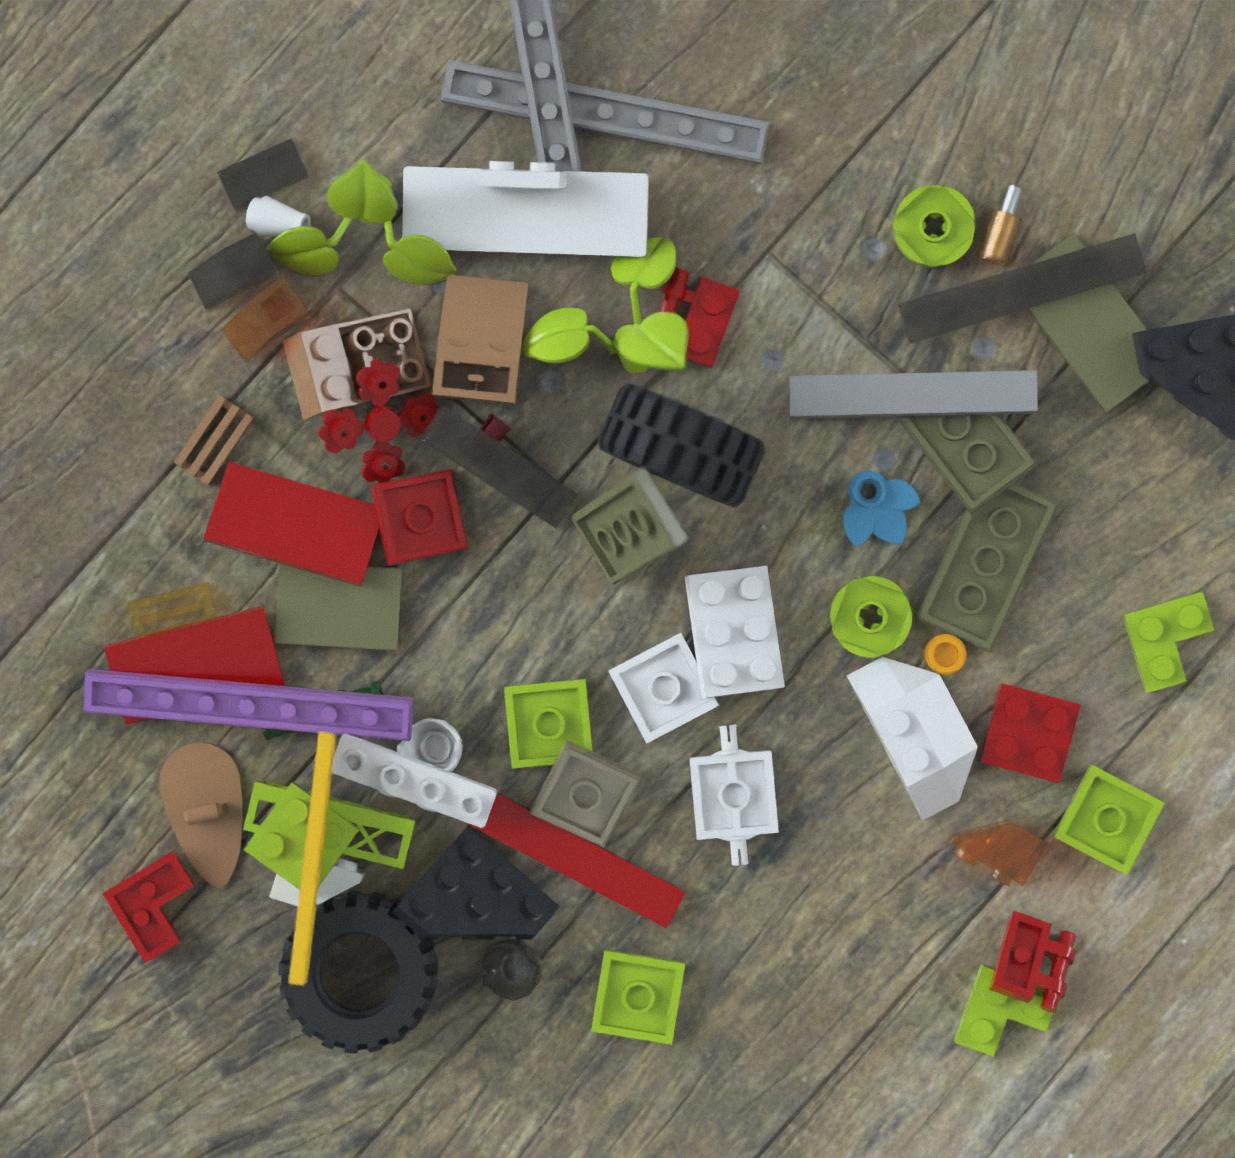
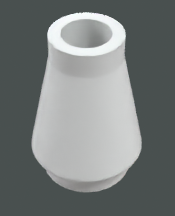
[246,196,310,236]

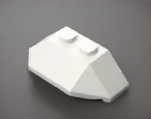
[846,657,978,820]

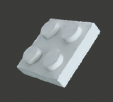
[608,633,719,743]

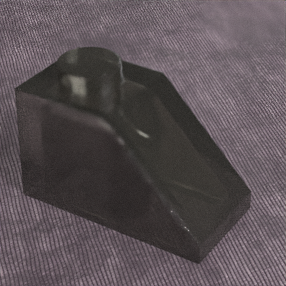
[188,232,280,310]

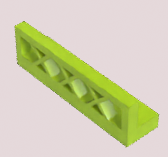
[243,779,418,869]

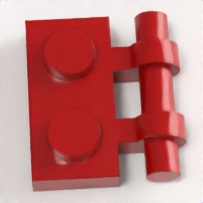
[658,267,740,368]
[989,911,1076,1012]

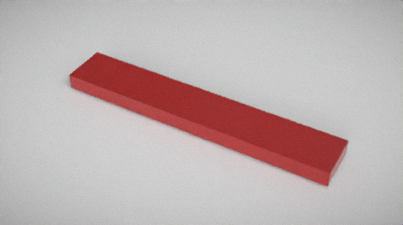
[463,778,686,929]

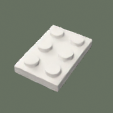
[685,566,785,699]

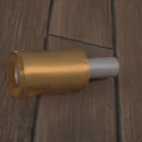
[978,185,1022,267]

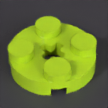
[892,185,975,269]
[829,576,912,658]

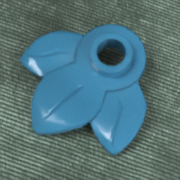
[843,471,920,547]

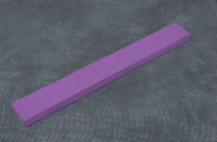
[83,669,414,741]

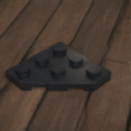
[1132,314,1235,440]
[392,825,560,940]

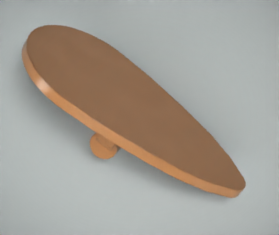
[159,742,243,888]

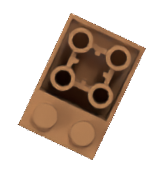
[432,275,529,405]
[283,308,431,420]

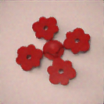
[318,359,443,483]

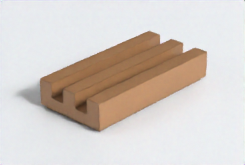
[174,395,255,486]

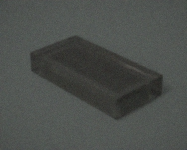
[217,138,310,211]

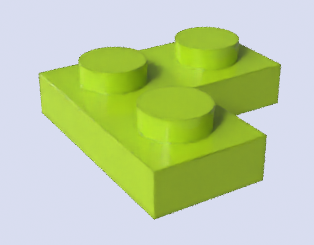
[1122,591,1215,693]
[954,964,1053,1057]

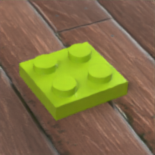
[504,679,593,769]
[1053,764,1165,875]
[244,782,360,890]
[591,949,685,1045]

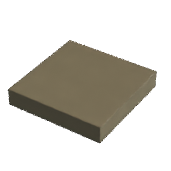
[530,740,641,848]

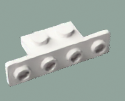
[332,733,497,828]

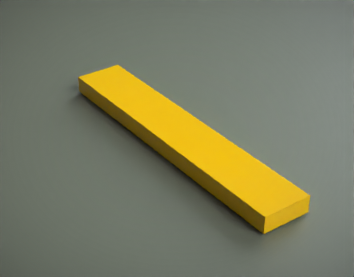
[289,732,337,985]

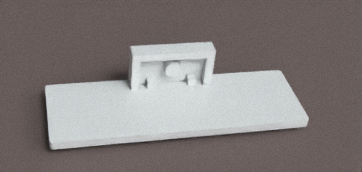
[402,161,649,257]

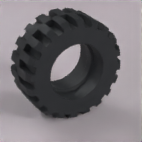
[598,383,765,508]
[278,891,439,1054]

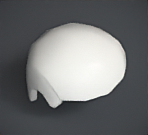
[397,718,463,772]

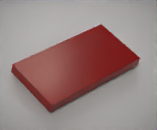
[203,462,380,587]
[104,605,285,725]

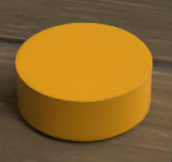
[924,634,966,675]

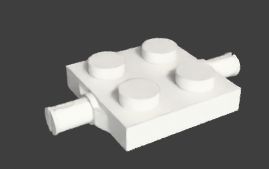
[689,725,779,865]

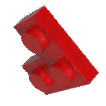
[103,850,196,964]

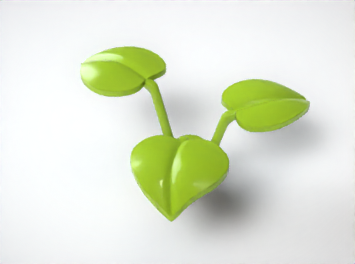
[269,159,457,285]
[521,237,688,373]

